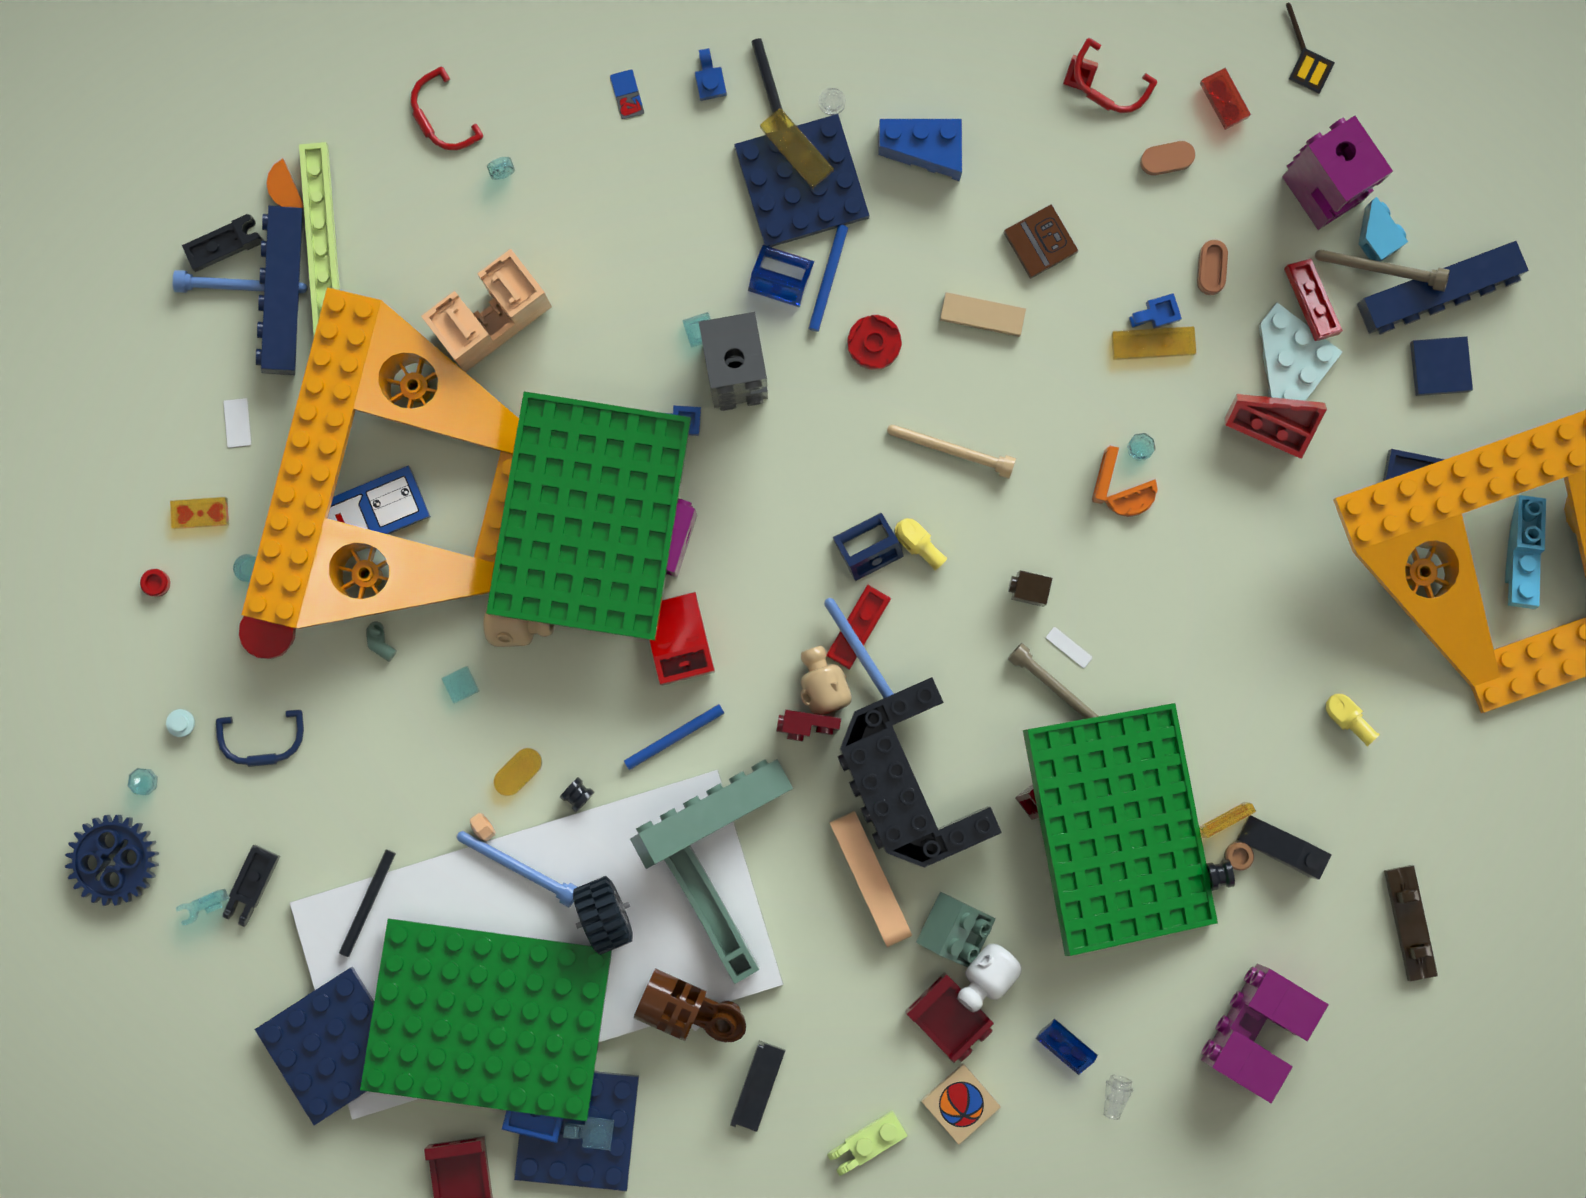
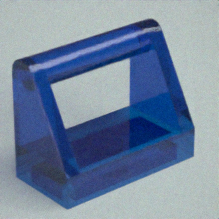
[748,245,815,307]

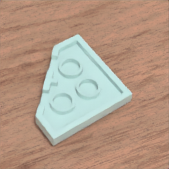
[1259,303,1342,401]

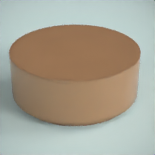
[1224,842,1254,870]

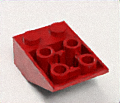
[650,592,715,686]

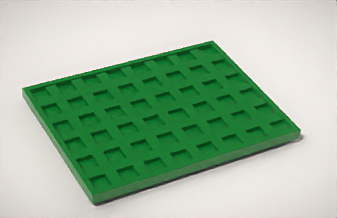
[486,391,691,641]
[1023,703,1218,956]
[360,918,612,1121]

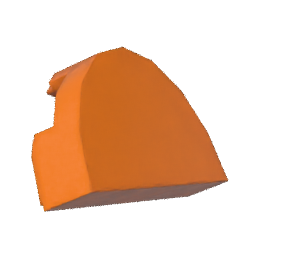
[266,158,304,210]
[1105,479,1158,517]

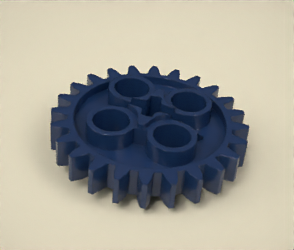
[65,815,159,906]

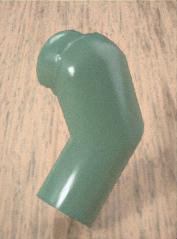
[366,621,397,662]

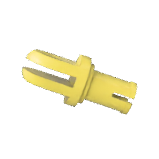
[894,518,947,570]
[1326,694,1380,747]

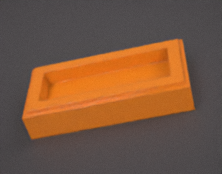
[1092,445,1119,504]

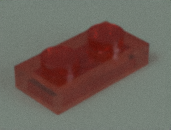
[1200,68,1251,130]

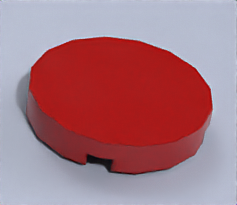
[847,315,902,370]
[239,616,296,659]

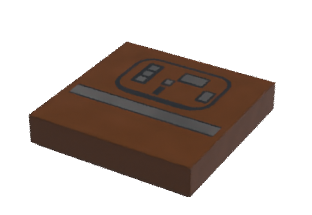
[1003,204,1079,279]

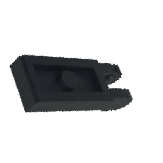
[222,845,280,927]

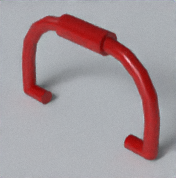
[1074,38,1157,113]
[410,67,483,151]

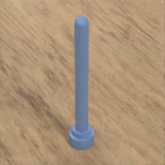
[173,270,307,294]
[824,598,895,698]
[457,831,577,908]

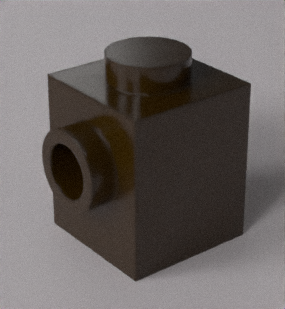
[1008,570,1053,607]

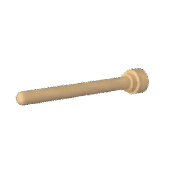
[887,425,1016,479]

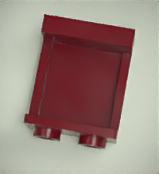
[905,972,994,1063]
[424,1136,493,1198]

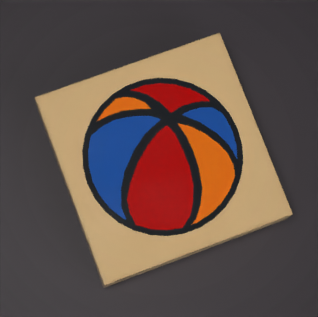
[921,1063,1001,1144]

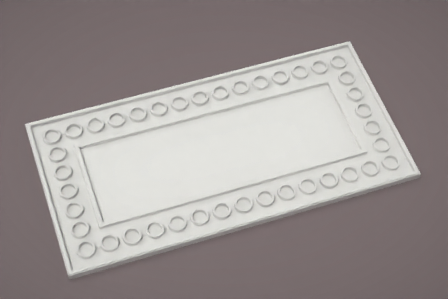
[290,770,783,1120]

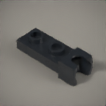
[182,214,264,272]

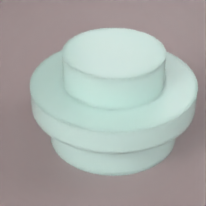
[166,709,195,737]

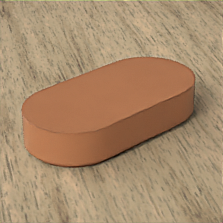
[1140,141,1195,175]
[1197,240,1228,295]

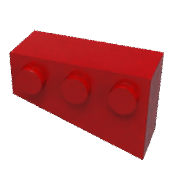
[1224,394,1327,459]

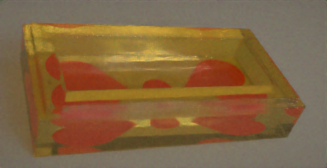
[170,497,229,529]
[1199,802,1256,838]

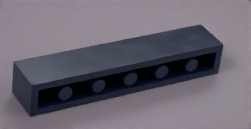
[256,205,303,375]
[1357,241,1529,335]

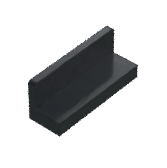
[730,1040,785,1132]

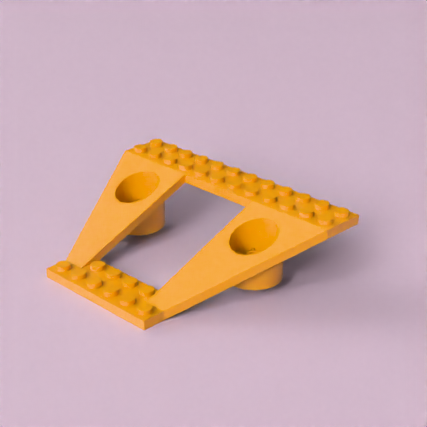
[241,287,519,629]
[1333,410,1586,713]

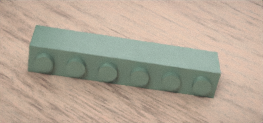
[630,759,793,869]

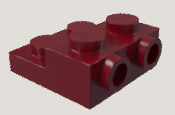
[776,709,841,742]

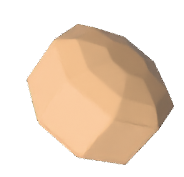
[470,813,496,841]

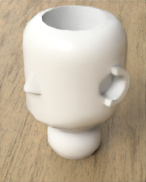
[958,944,1022,1012]

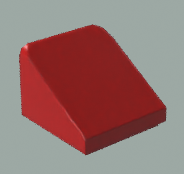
[1063,55,1098,90]

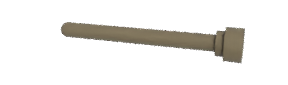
[1315,250,1450,292]
[1008,643,1099,719]

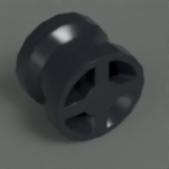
[560,777,595,812]
[1206,859,1235,891]

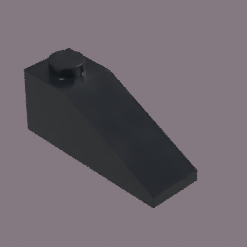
[1237,815,1332,880]

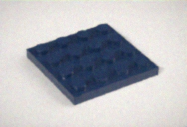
[734,114,870,249]
[254,966,374,1125]
[514,1071,639,1191]

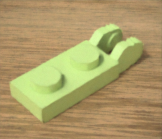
[827,1110,908,1176]

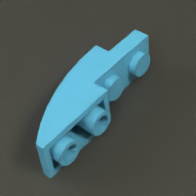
[1505,495,1546,609]

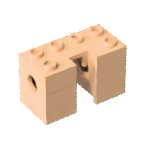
[421,249,552,372]

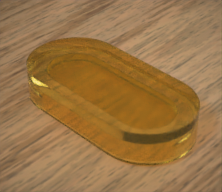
[494,748,542,796]

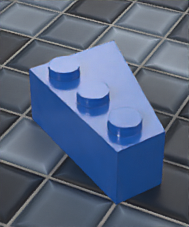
[878,119,962,182]

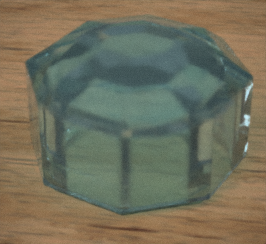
[487,157,515,180]
[1127,433,1155,461]
[128,768,158,795]

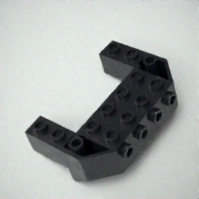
[837,677,1002,868]

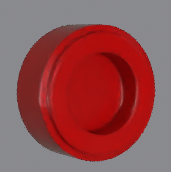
[140,569,170,597]

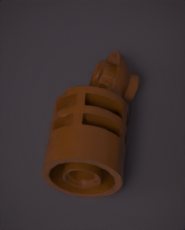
[633,968,746,1043]

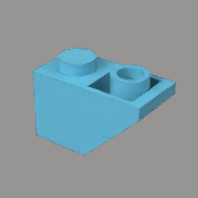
[1359,197,1408,262]

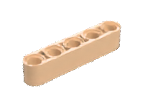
[829,811,912,948]

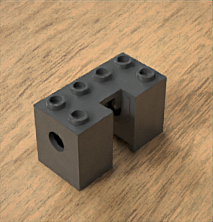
[699,312,768,411]

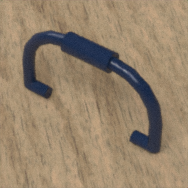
[216,710,304,767]

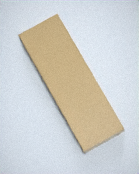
[940,292,1026,337]

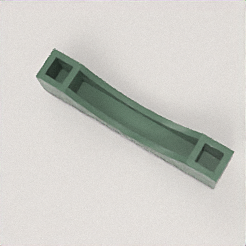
[664,845,760,984]

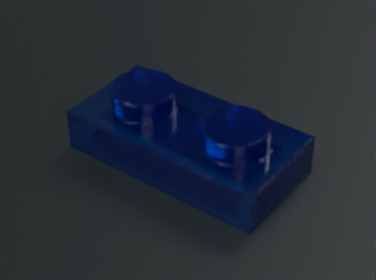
[1035,1018,1098,1075]

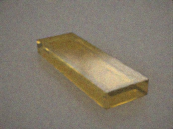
[760,108,834,188]
[1111,326,1196,360]

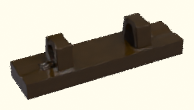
[1384,865,1438,981]

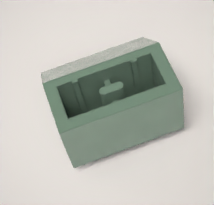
[916,892,996,967]

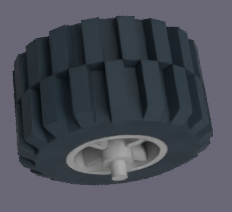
[573,876,633,955]

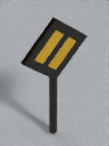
[1286,2,1335,94]

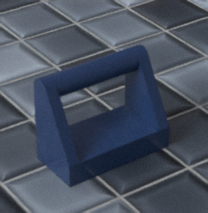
[832,513,904,581]

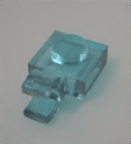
[176,889,229,925]
[563,1117,614,1151]

